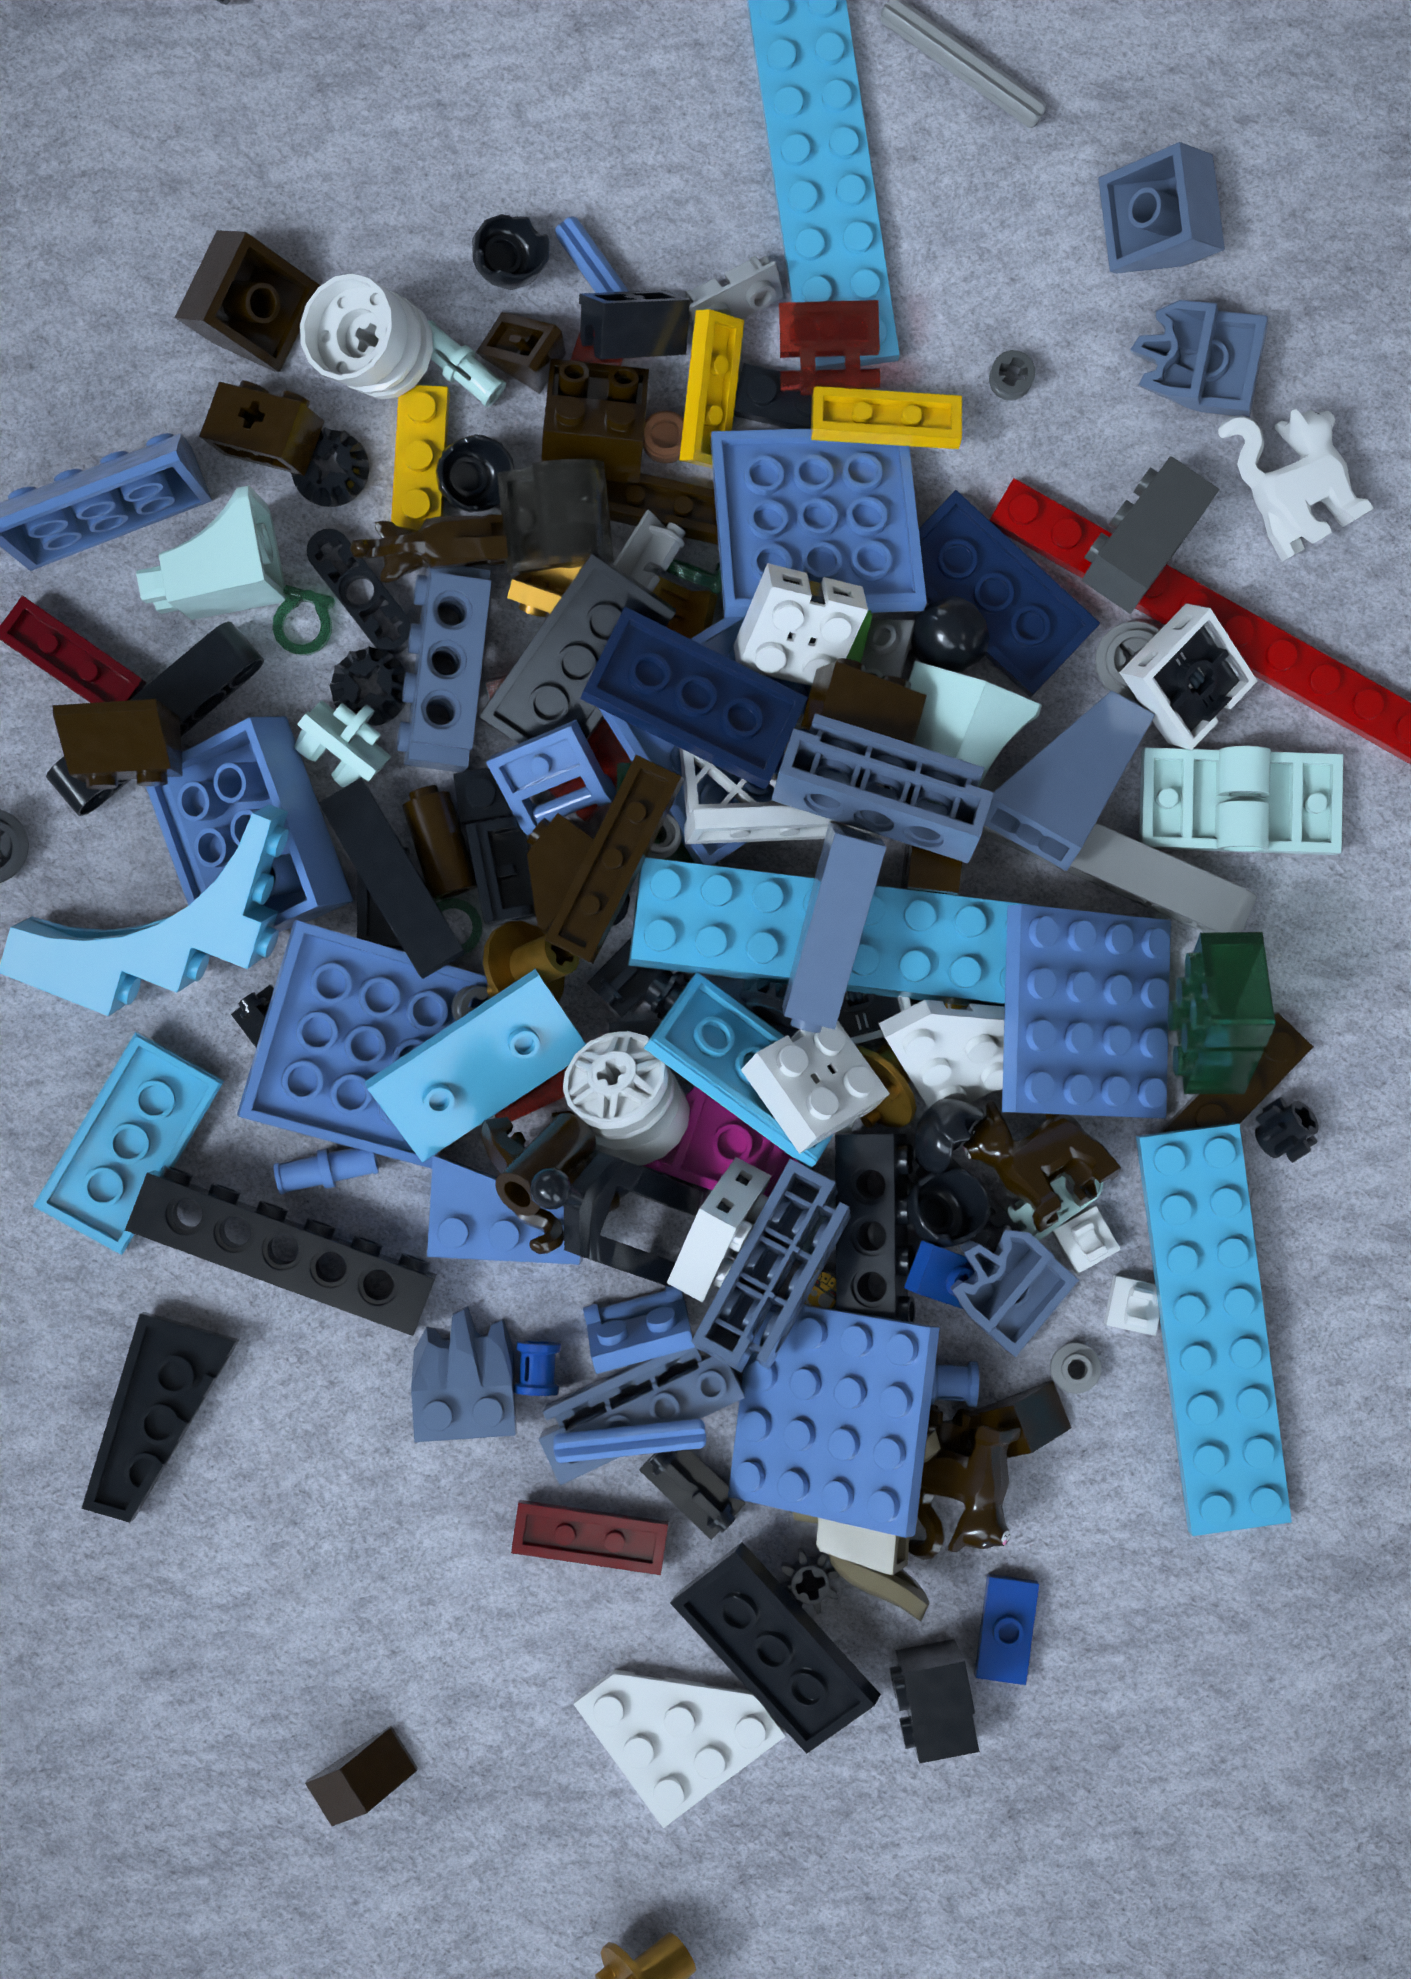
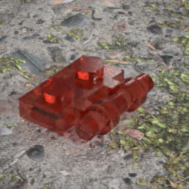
[778,300,880,395]

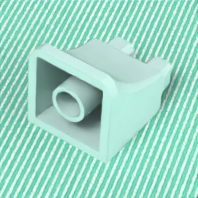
[136,485,288,620]
[890,661,1042,805]

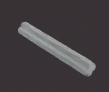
[880,0,1047,128]

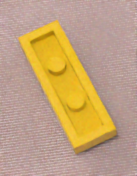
[679,309,744,468]
[391,385,450,531]
[811,386,962,449]

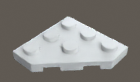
[879,1000,1005,1108]
[574,1669,785,1828]

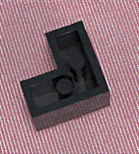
[889,1639,980,1764]

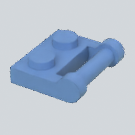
[486,720,617,836]
[583,1286,695,1374]

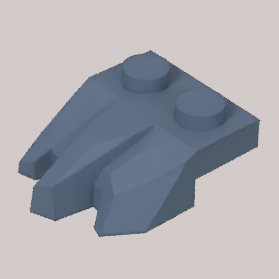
[1130,300,1269,417]
[950,1230,1079,1357]
[411,1306,517,1443]

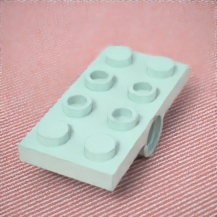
[1139,746,1343,855]

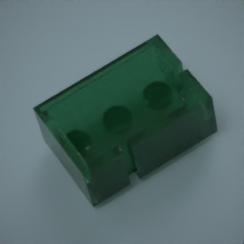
[1168,932,1276,1094]

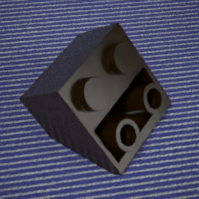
[540,359,649,483]

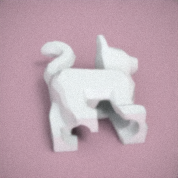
[1218,409,1374,562]

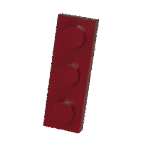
[0,595,147,703]
[511,1500,669,1575]

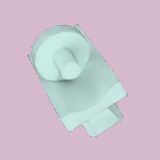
[294,700,392,788]

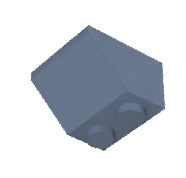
[1098,142,1225,274]

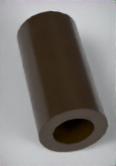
[402,785,477,901]
[495,1113,596,1216]

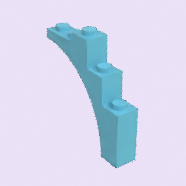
[0,804,289,1016]

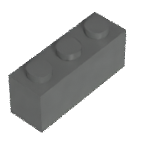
[1081,456,1220,614]

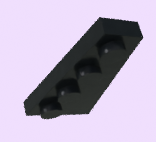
[81,1312,240,1523]

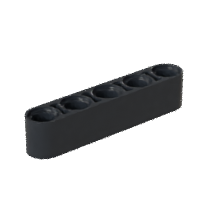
[46,621,264,816]

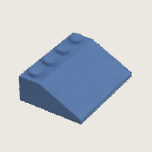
[0,433,212,571]
[146,716,353,957]

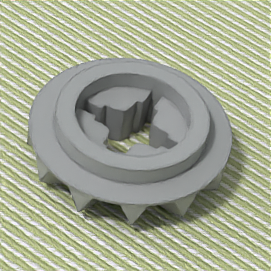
[1095,621,1160,700]

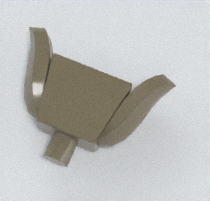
[793,1430,941,1621]

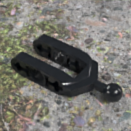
[530,1152,704,1287]

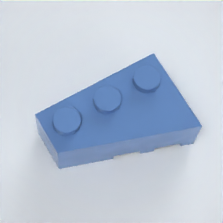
[427,1154,583,1265]

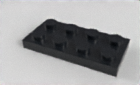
[479,550,676,744]
[670,1542,881,1754]

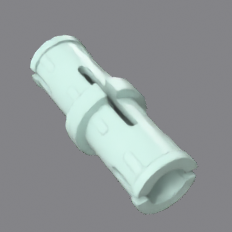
[428,320,506,407]

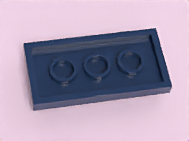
[919,490,1100,698]
[580,607,808,790]

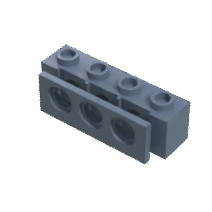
[397,566,491,773]
[772,713,994,863]
[691,1159,851,1373]
[538,1334,745,1485]

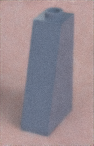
[984,690,1155,871]
[782,822,886,1033]

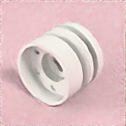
[300,273,433,400]
[563,1031,690,1165]

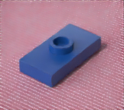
[904,1240,975,1309]
[974,1574,1039,1685]

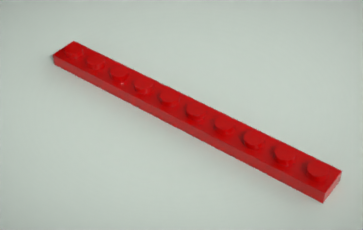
[989,478,1411,765]

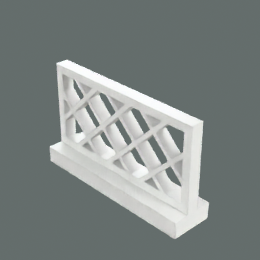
[679,714,884,844]

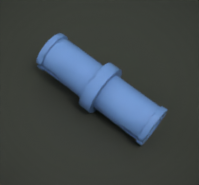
[273,1148,379,1195]

